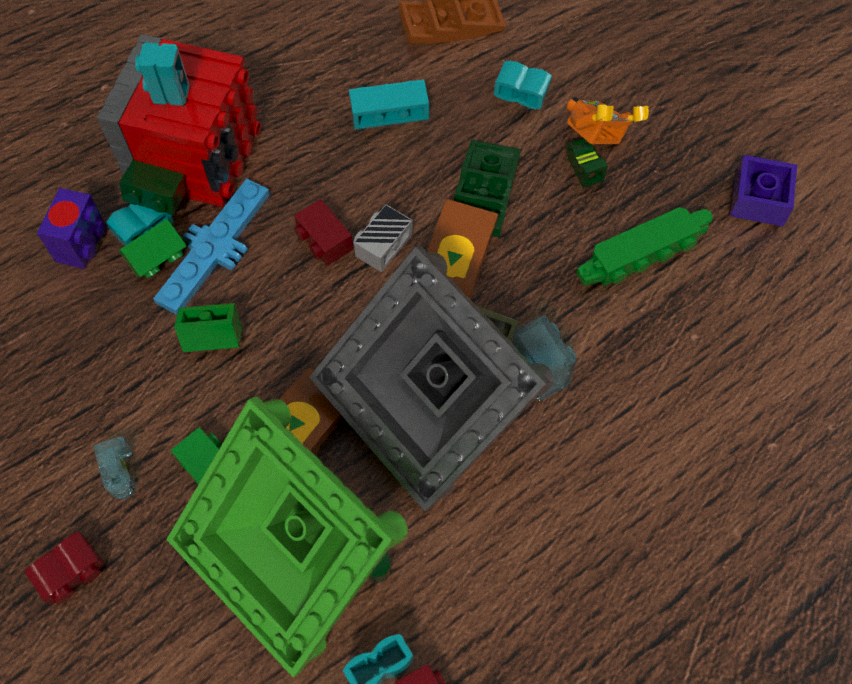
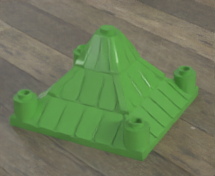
[166,397,407,678]

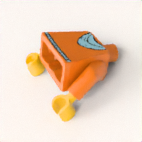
[566,97,649,144]

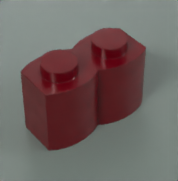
[24,531,105,605]

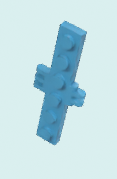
[153,178,270,315]

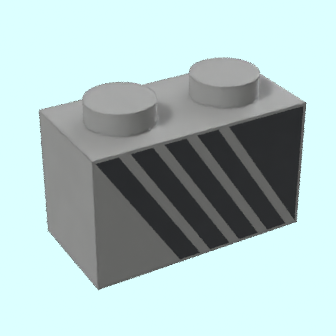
[353,205,413,272]

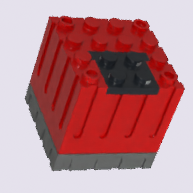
[97,34,261,207]

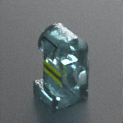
[93,436,136,500]

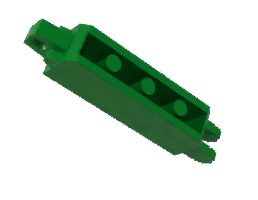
[576,207,713,286]

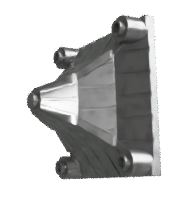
[309,246,553,511]

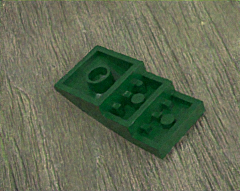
[454,140,521,238]

